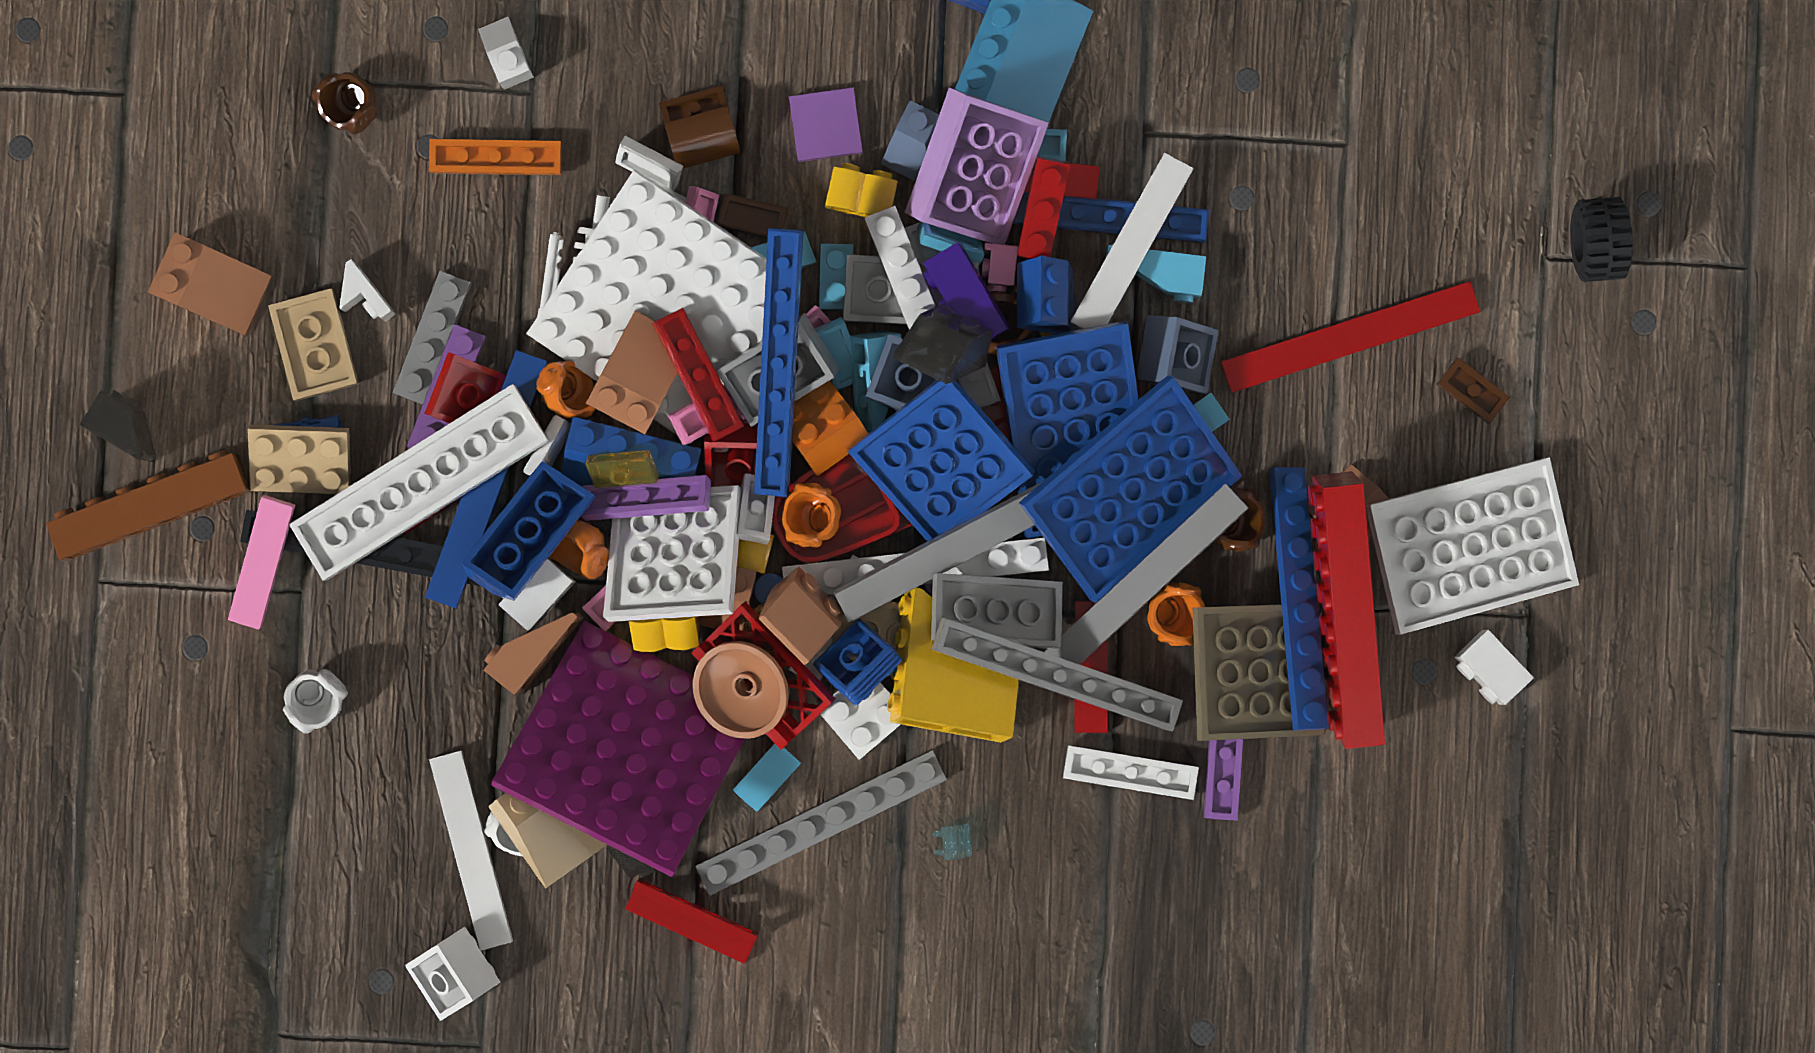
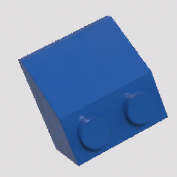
[1017,256,1074,334]

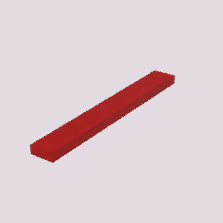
[1220,281,1480,394]

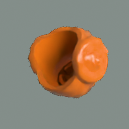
[536,360,595,419]
[782,483,841,548]
[549,520,609,579]
[1147,582,1205,646]

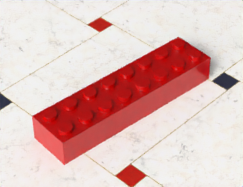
[1308,471,1385,749]

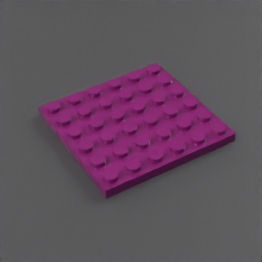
[491,621,745,877]

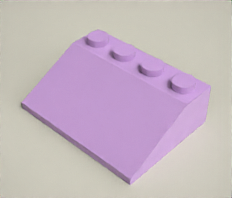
[905,88,1049,245]

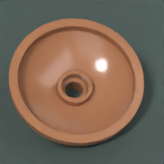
[693,641,789,739]

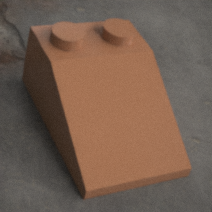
[148,232,273,336]
[586,310,677,434]
[483,612,584,695]

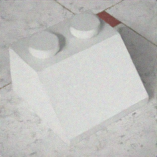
[405,927,500,1021]

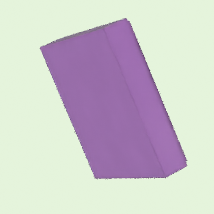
[789,87,863,162]

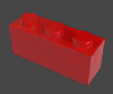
[1017,155,1070,259]

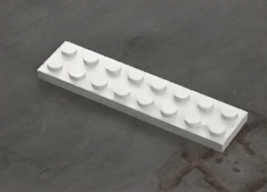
[289,384,549,581]

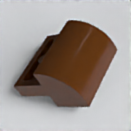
[659,85,741,169]

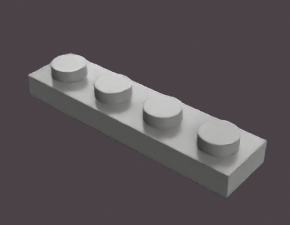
[393,271,472,405]

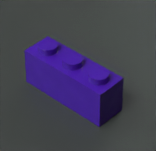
[923,242,1011,349]

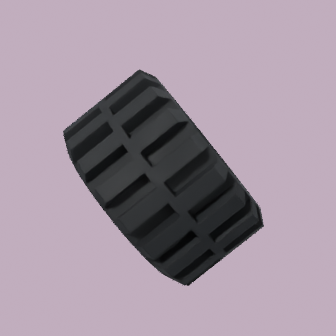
[1570,197,1633,282]

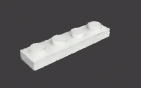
[865,206,944,341]
[1063,745,1199,800]

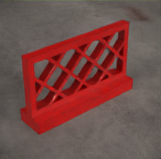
[692,601,836,750]

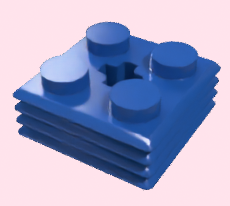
[813,619,902,706]

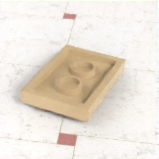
[268,288,359,401]
[248,424,351,494]

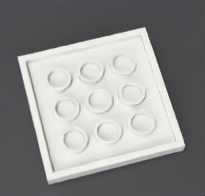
[603,485,742,622]

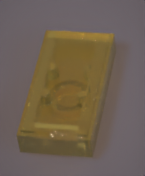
[585,450,659,488]

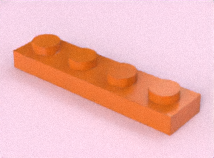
[429,139,562,175]

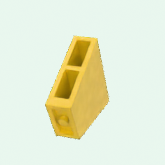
[887,588,1019,743]

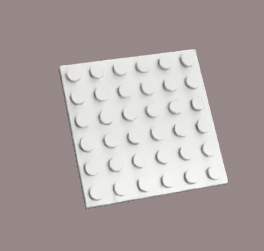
[526,169,767,444]

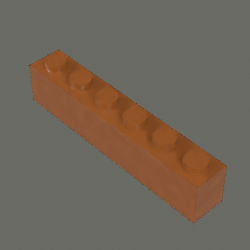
[46,450,252,561]

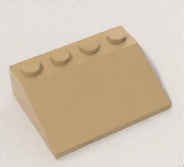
[488,793,607,889]

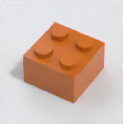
[792,380,868,476]

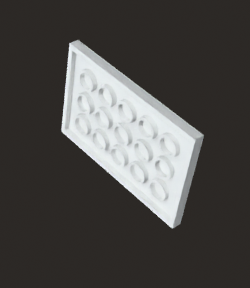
[1365,457,1579,635]

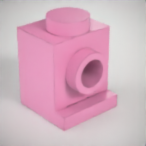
[981,243,1018,293]

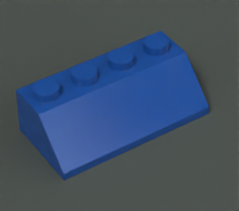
[562,417,704,487]
[461,461,595,601]

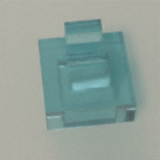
[932,823,972,860]

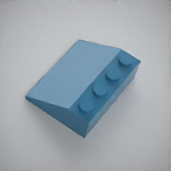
[955,0,1093,123]

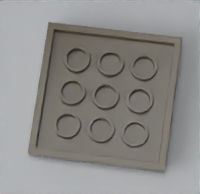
[1192,603,1325,741]

